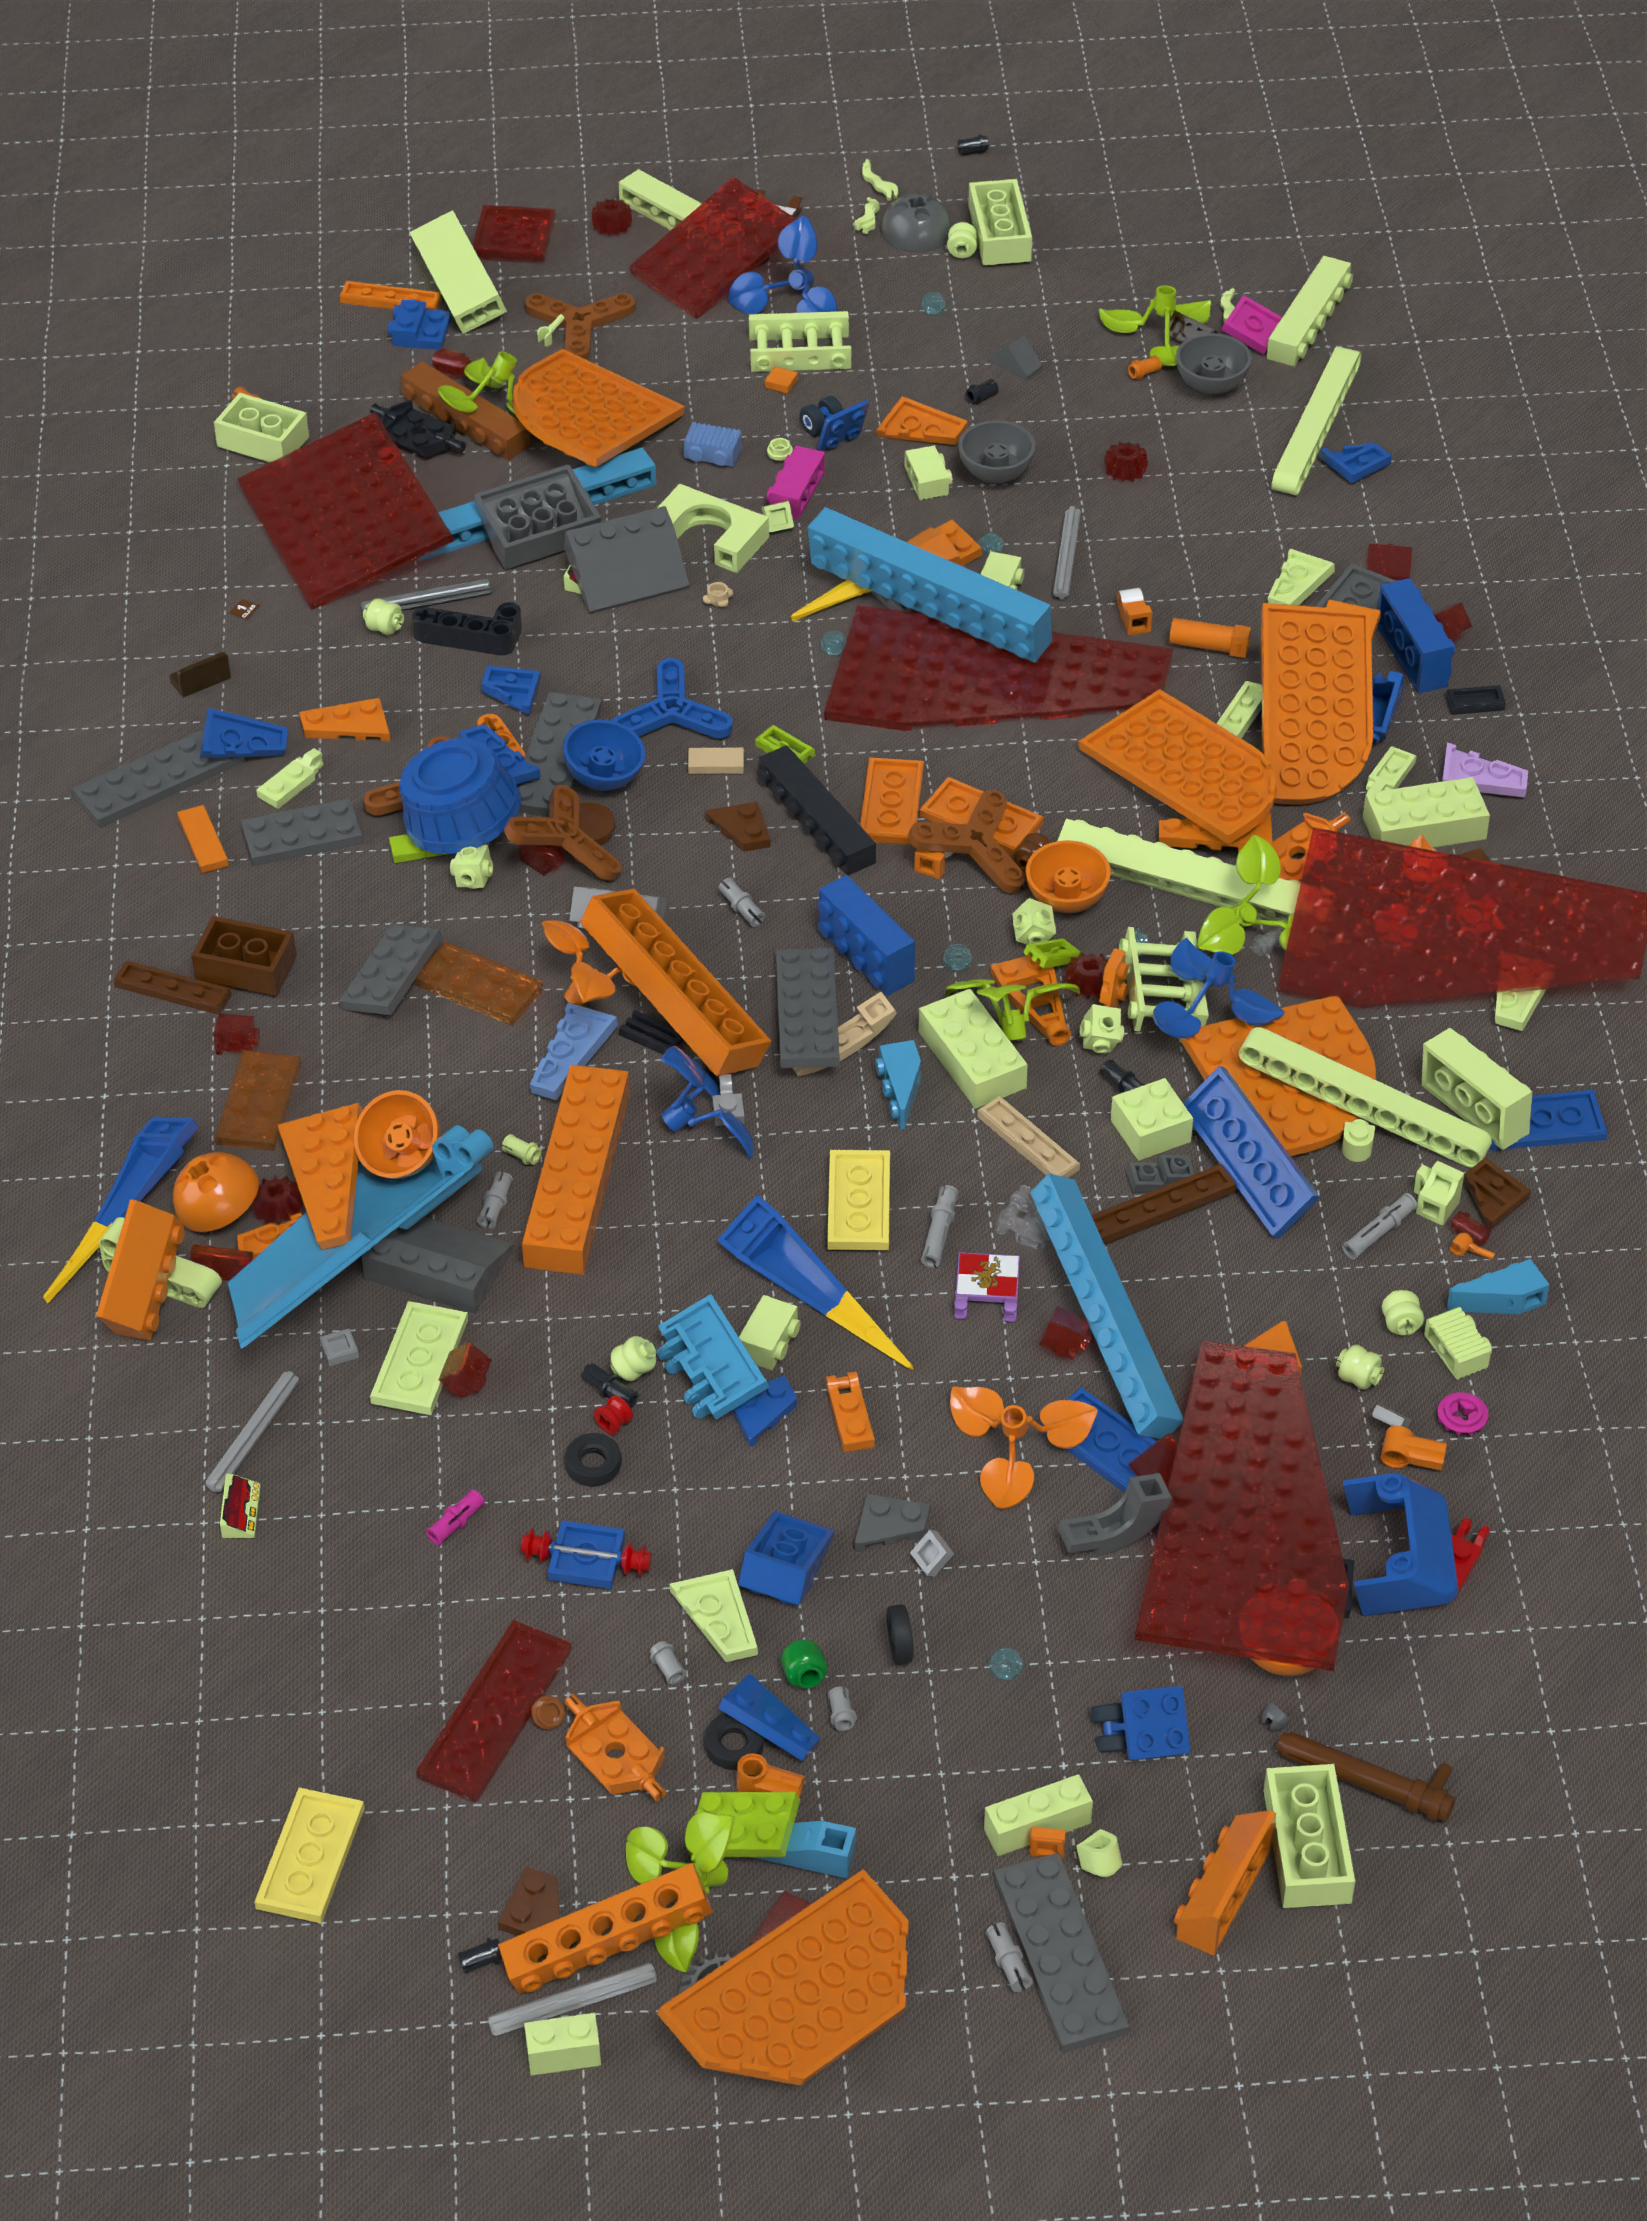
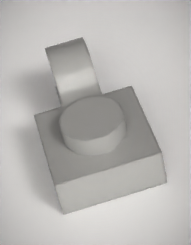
[712,1074,745,1126]

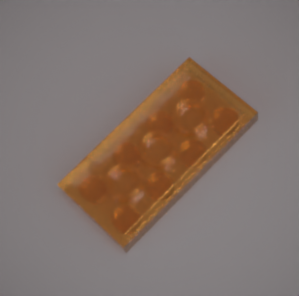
[414,941,543,1026]
[215,1050,301,1151]

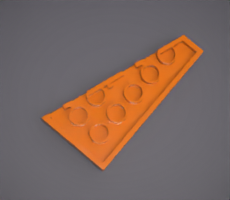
[277,1103,363,1250]

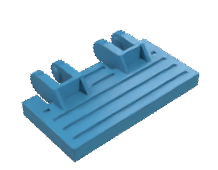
[656,1294,770,1420]

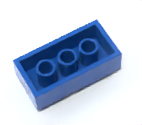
[1377,578,1455,694]
[817,875,915,996]

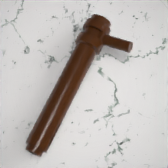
[1277,1731,1456,1822]

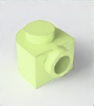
[1342,1119,1375,1162]
[1076,1829,1122,1877]

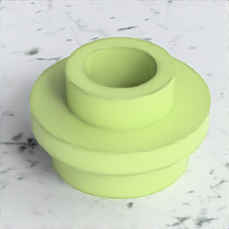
[767,438,793,461]

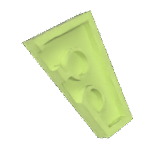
[1268,549,1335,606]
[1495,952,1555,1031]
[670,1569,758,1662]

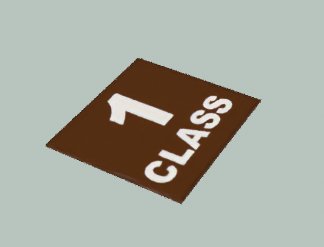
[229,599,260,620]

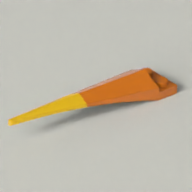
[791,519,983,621]

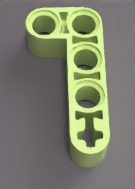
[99,1217,222,1308]

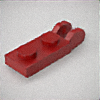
[1452,1517,1491,1600]

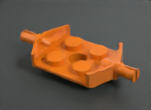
[1273,812,1351,881]
[564,1694,666,1801]

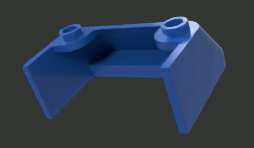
[1343,1473,1459,1616]

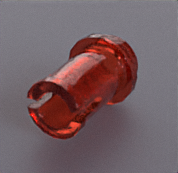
[1450,1211,1492,1246]

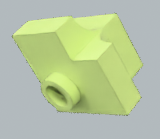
[1414,1161,1464,1226]

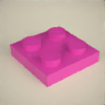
[1221,295,1283,355]

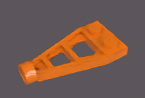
[990,955,1071,1046]

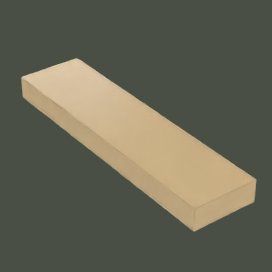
[977,1096,1080,1178]

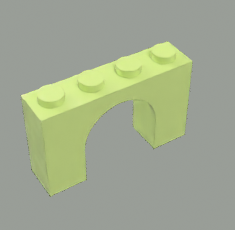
[657,484,769,573]

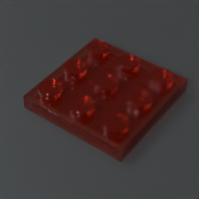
[473,205,555,261]

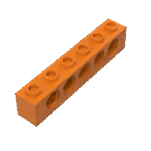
[498,1863,713,1994]

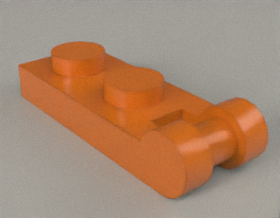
[825,1371,875,1452]

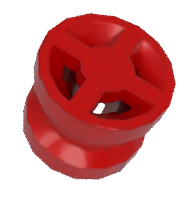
[593,1395,634,1435]

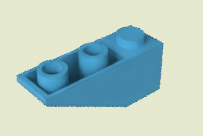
[875,1040,921,1130]
[1447,1259,1549,1314]
[750,1821,856,1879]

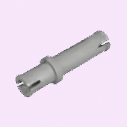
[921,1185,959,1268]
[1342,1193,1418,1260]

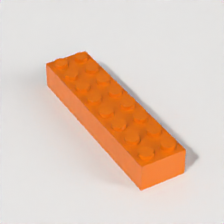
[580,888,772,1076]
[522,1065,630,1275]

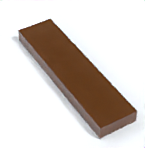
[114,960,232,1015]

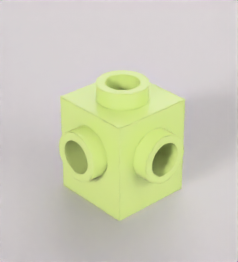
[450,845,493,889]
[1012,898,1056,944]
[1080,1004,1124,1053]

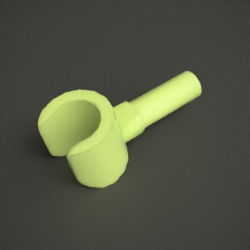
[537,314,565,346]

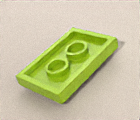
[686,1792,800,1857]

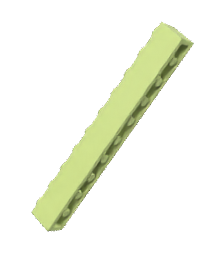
[1057,819,1336,936]

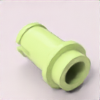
[502,1134,541,1165]

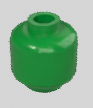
[781,1639,828,1689]

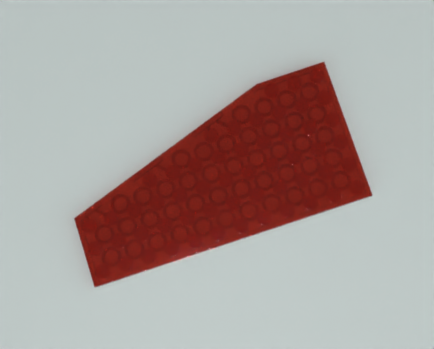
[824,605,1173,731]
[1278,827,1647,1008]
[1135,1340,1349,1671]

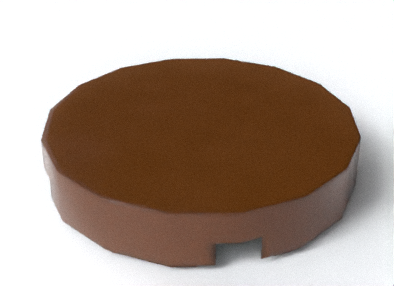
[579,802,616,845]

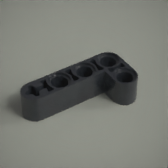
[412,602,522,656]

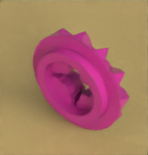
[1437,1392,1488,1436]

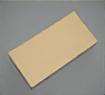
[688,748,744,774]

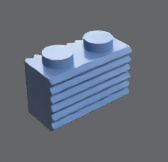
[684,422,742,467]

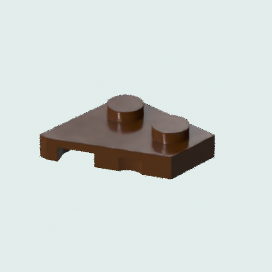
[705,801,771,852]
[1464,1157,1531,1230]
[498,1867,560,1936]

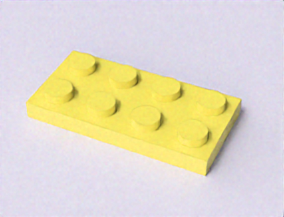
[828,1150,890,1250]
[255,1788,365,1923]

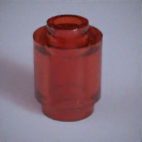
[432,347,471,378]

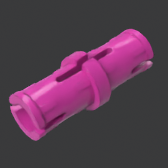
[426,1489,485,1546]

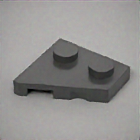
[855,1494,930,1551]

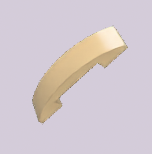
[792,992,897,1076]

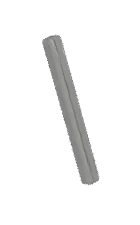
[1053,506,1081,600]
[205,1371,299,1493]
[488,1963,657,2036]

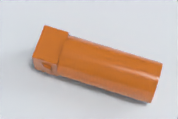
[1169,618,1251,658]

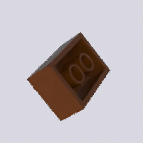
[192,916,297,996]

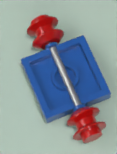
[521,1520,652,1589]

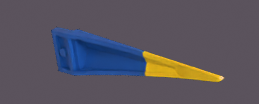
[43,1117,199,1304]
[717,1195,914,1370]

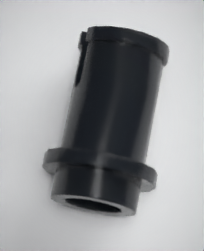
[957,134,989,155]
[966,378,999,404]
[458,1937,503,1974]

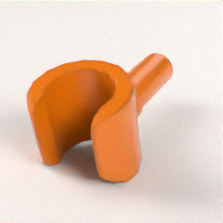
[1450,1233,1495,1260]

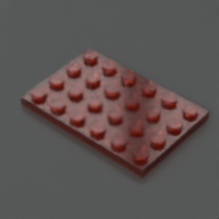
[629,177,797,319]

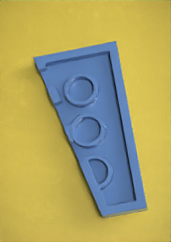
[530,1003,618,1100]

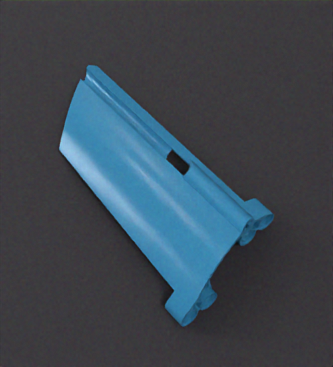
[228,1125,494,1349]

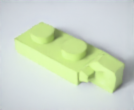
[1366,746,1417,793]
[256,748,323,809]

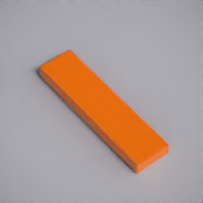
[339,281,442,310]

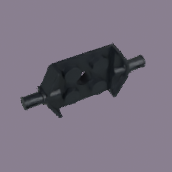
[370,400,466,457]

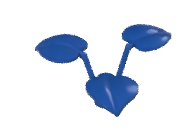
[728,216,837,314]
[1153,938,1285,1038]
[661,1046,754,1160]

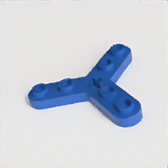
[612,658,733,739]

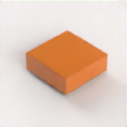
[765,366,798,394]
[1029,1827,1066,1859]

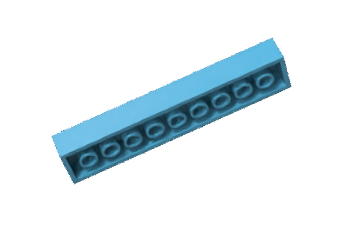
[807,507,1052,662]

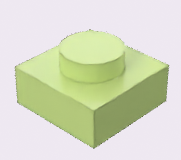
[762,501,794,533]

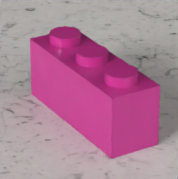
[766,446,825,520]

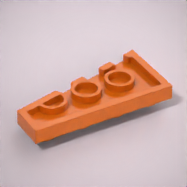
[1159,812,1273,852]

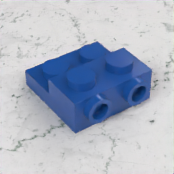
[388,299,452,350]

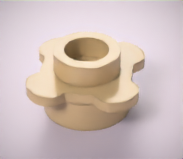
[703,582,733,607]

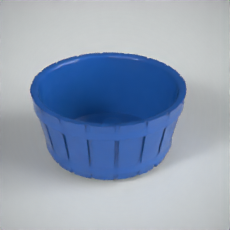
[399,738,522,854]

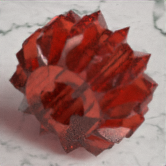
[591,198,632,236]
[1104,441,1148,482]
[1065,951,1108,999]
[251,1175,303,1225]

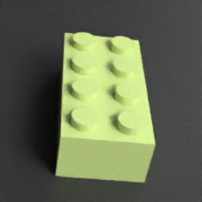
[968,179,1032,265]
[1363,777,1490,856]
[918,989,1028,1109]
[1422,1028,1532,1150]
[1264,1764,1355,1908]

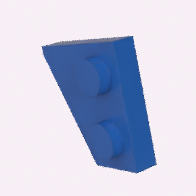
[1319,442,1392,483]
[482,666,541,714]
[732,1376,797,1446]

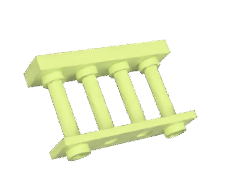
[749,311,851,372]
[1119,927,1209,1031]

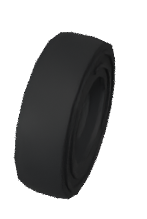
[564,1433,622,1487]
[886,1604,913,1664]
[704,1713,764,1770]

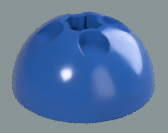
[563,720,645,791]

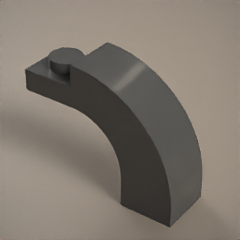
[1058,1473,1172,1557]

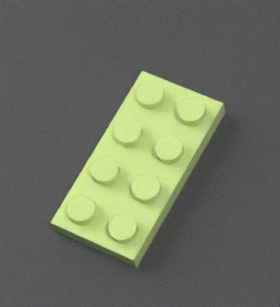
[370,1301,468,1415]

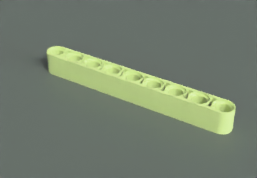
[1271,346,1362,496]
[1239,1027,1492,1168]

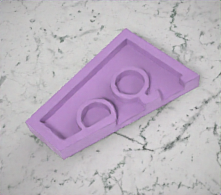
[1442,742,1528,798]

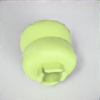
[947,222,978,259]
[363,598,404,635]
[1381,1290,1424,1335]
[611,1336,656,1381]
[1336,1345,1384,1390]

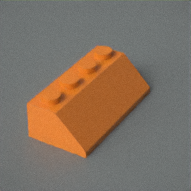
[96,1199,185,1341]
[1174,1810,1276,1956]

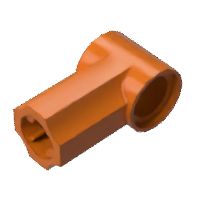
[1380,1426,1447,1471]
[736,1753,805,1798]

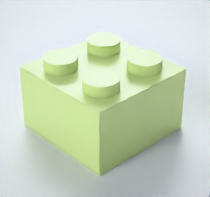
[1111,1078,1193,1161]

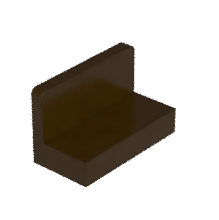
[169,652,231,698]

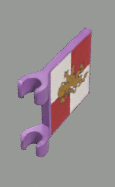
[954,1252,1020,1322]

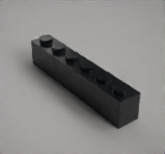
[757,745,876,876]

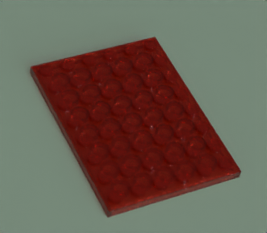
[237,412,454,610]

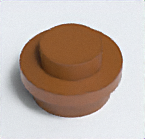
[531,1695,565,1729]

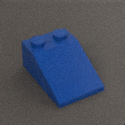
[738,1511,835,1605]

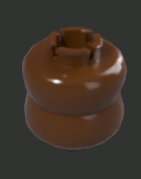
[1013,833,1051,872]

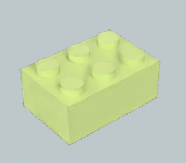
[214,393,309,466]

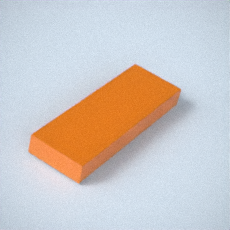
[177,805,229,873]

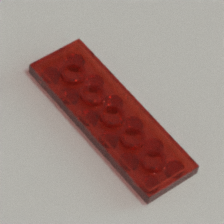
[416,1620,572,1803]

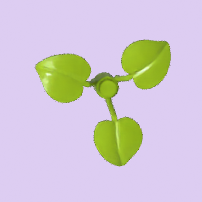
[1099,285,1211,366]
[437,352,517,414]
[1197,835,1323,958]
[945,979,1080,1040]
[626,1812,735,1972]

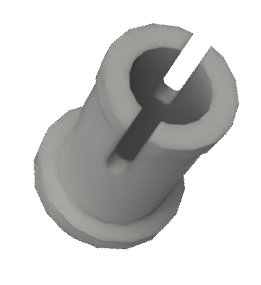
[650,1641,687,1685]
[828,1686,857,1731]

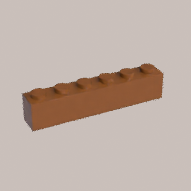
[401,361,530,461]

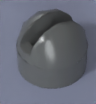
[1261,1702,1291,1731]

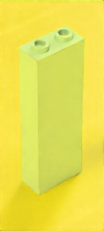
[409,210,507,334]

